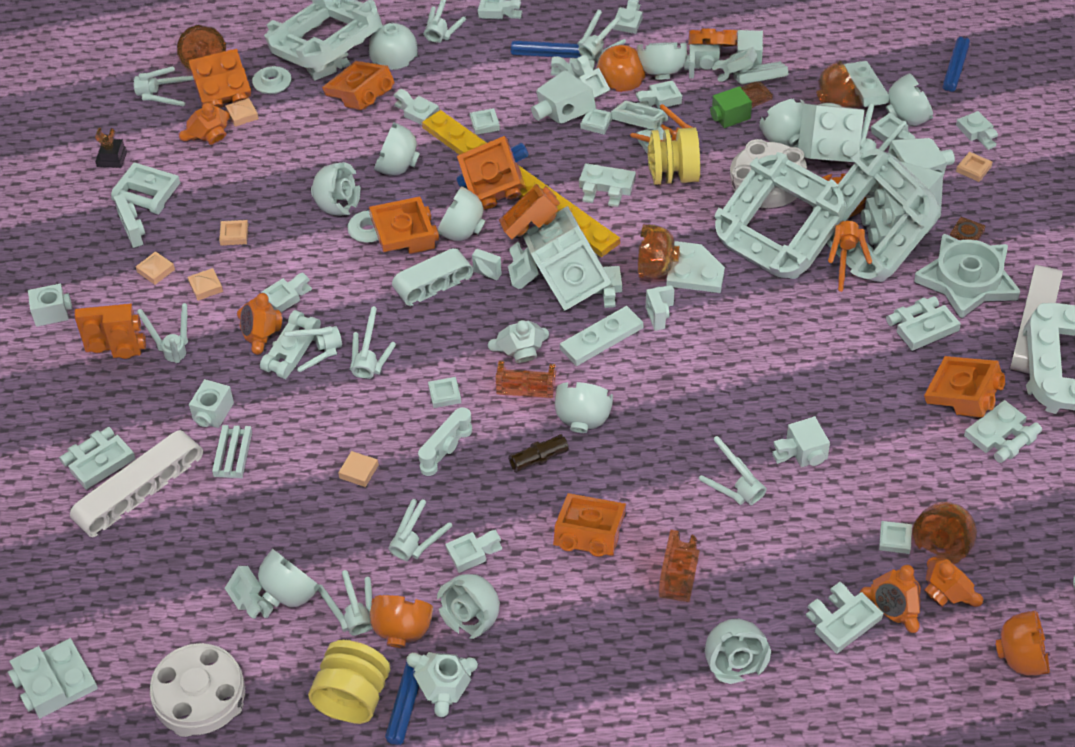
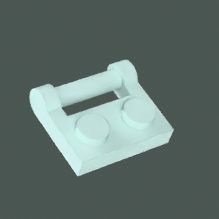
[111,162,180,215]

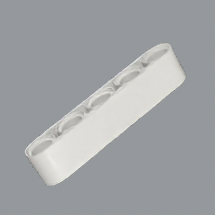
[1010,265,1063,374]
[70,430,203,537]

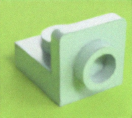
[684,44,720,78]
[645,285,674,331]

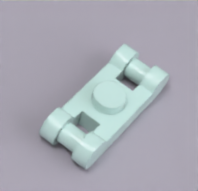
[260,310,321,379]
[418,407,472,476]

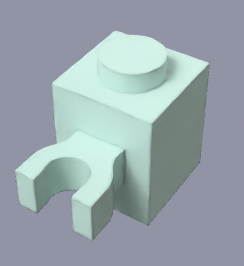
[772,417,830,467]

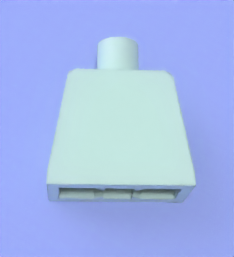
[531,70,596,123]
[888,138,955,176]

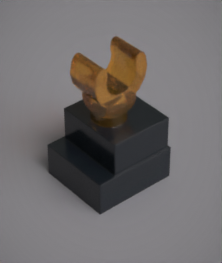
[95,127,127,168]

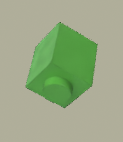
[710,86,752,128]

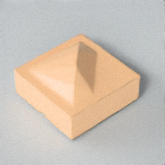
[226,98,259,127]
[136,251,175,285]
[188,268,223,301]

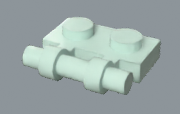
[886,296,961,351]
[964,400,1042,463]
[59,427,135,490]

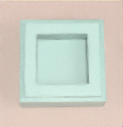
[470,109,500,135]
[580,109,612,134]
[428,377,461,408]
[879,521,912,554]

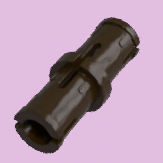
[508,434,569,473]

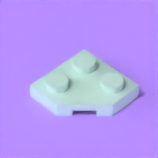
[666,241,725,293]

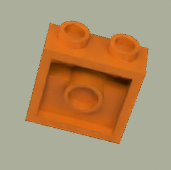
[189,48,251,108]
[322,61,395,110]
[457,136,526,209]
[499,184,560,239]
[369,196,439,254]
[75,303,146,359]
[924,356,1005,417]
[553,493,626,557]

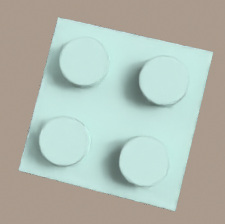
[798,103,864,162]

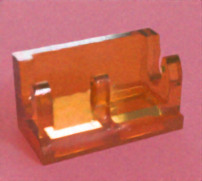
[495,360,556,398]
[659,529,700,602]

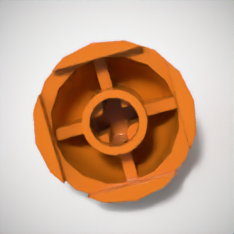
[597,45,646,92]
[370,595,433,648]
[995,610,1050,676]

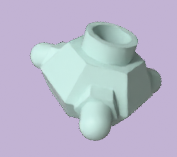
[488,320,549,363]
[407,652,478,717]

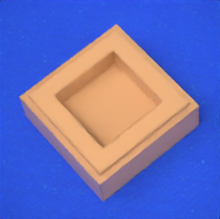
[956,152,993,182]
[219,220,248,245]
[338,451,378,487]

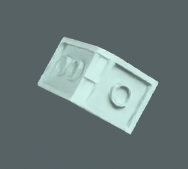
[523,206,612,311]

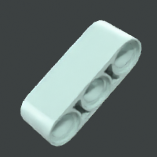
[392,248,474,306]

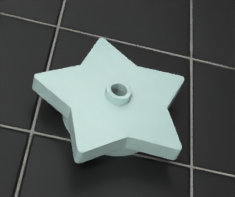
[914,234,1020,318]

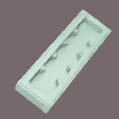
[843,61,889,107]
[560,306,643,366]

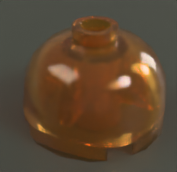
[177,25,226,73]
[816,60,862,109]
[638,224,680,279]
[912,502,977,564]

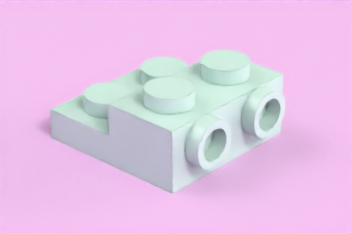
[861,183,905,249]
[8,638,98,719]

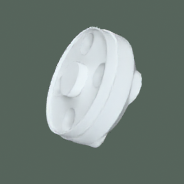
[730,139,807,208]
[150,643,245,737]

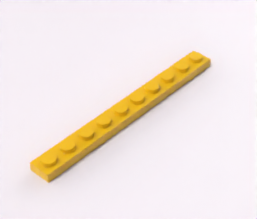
[422,110,620,258]

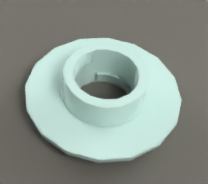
[252,66,291,94]
[348,211,378,242]

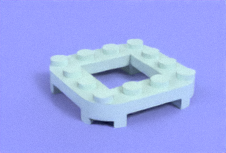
[264,0,383,71]
[813,149,940,282]
[715,152,847,279]
[1023,303,1075,414]

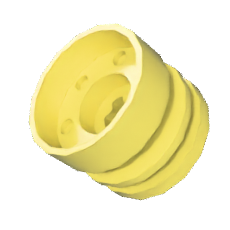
[648,128,700,185]
[308,640,390,724]

